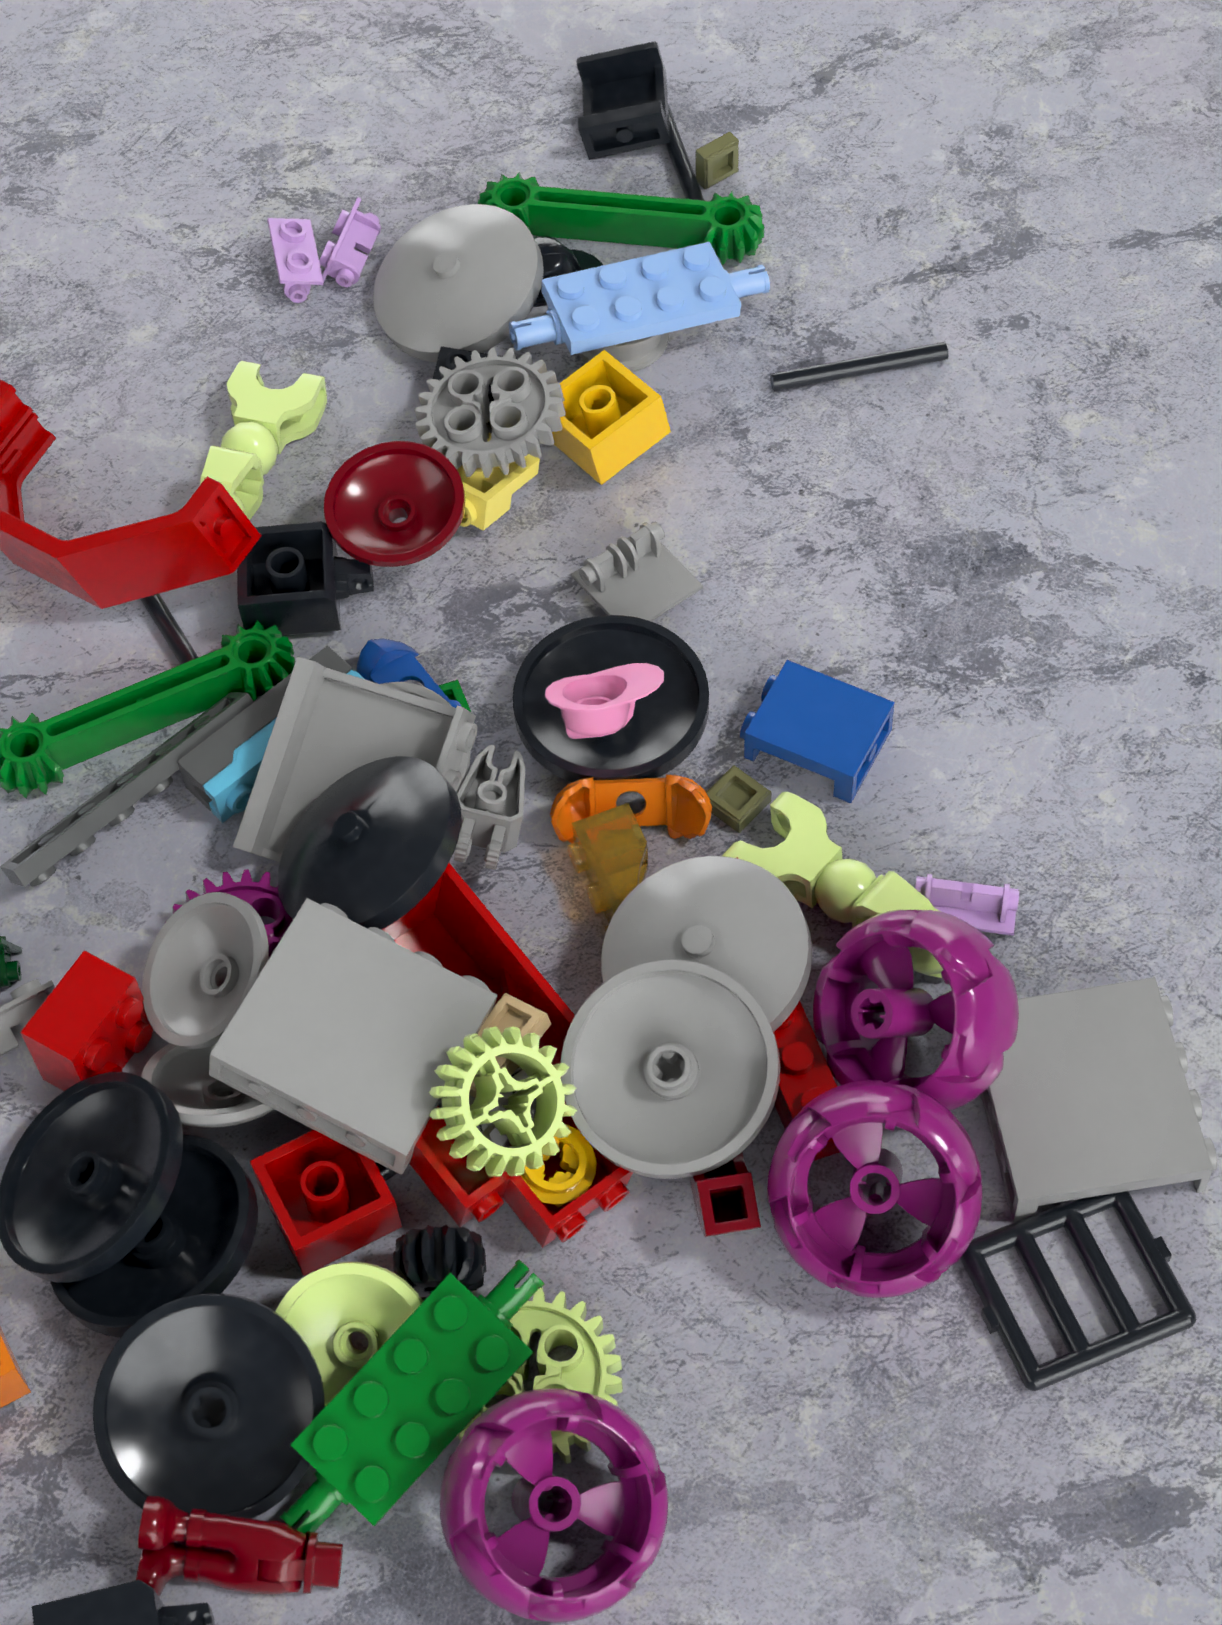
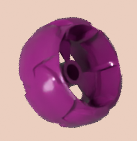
[813,910,1019,1111]
[767,1080,982,1298]
[440,1389,668,1623]

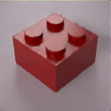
[20,950,153,1091]
[250,1130,402,1276]

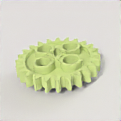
[458,1287,623,1464]

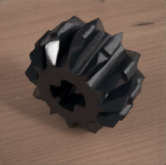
[393,1224,486,1297]

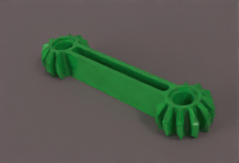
[478,172,765,265]
[0,620,296,799]

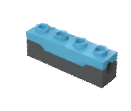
[177,645,364,823]

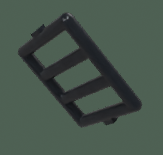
[960,1191,1197,1391]

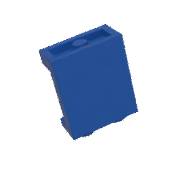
[740,660,895,803]

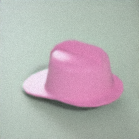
[545,663,664,739]

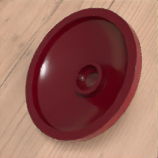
[324,441,465,567]

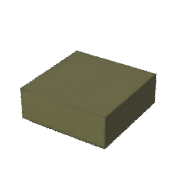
[696,131,739,189]
[706,765,772,833]

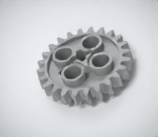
[414,347,566,478]

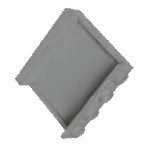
[233,656,477,862]
[209,898,497,1175]
[981,977,1217,1223]

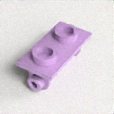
[319,197,381,287]
[267,218,323,303]
[915,874,1020,936]

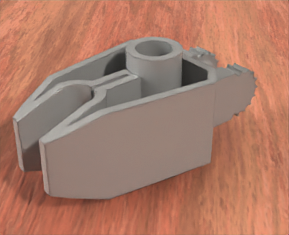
[454,745,525,870]

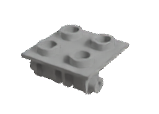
[571,522,703,621]

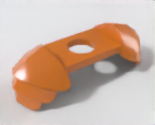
[550,774,712,844]

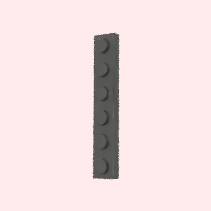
[0,692,254,887]

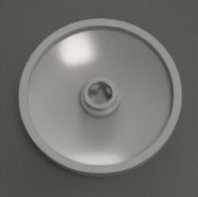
[373,204,544,362]
[601,856,812,1032]
[561,960,780,1179]

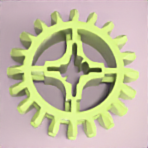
[428,1027,578,1177]

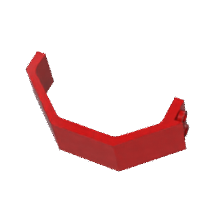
[0,380,261,609]

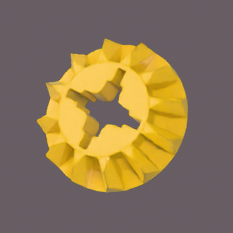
[520,1124,597,1208]

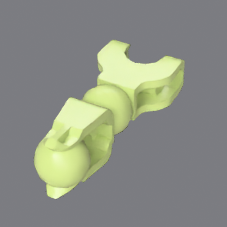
[200,361,327,520]
[722,791,943,978]

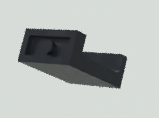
[576,41,671,160]

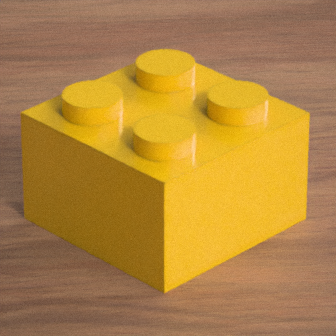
[552,350,671,485]

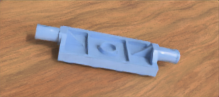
[509,242,770,355]

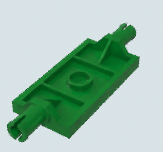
[281,1259,545,1534]

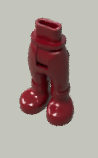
[136,1496,343,1597]

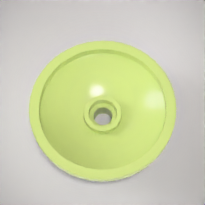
[275,1262,423,1407]

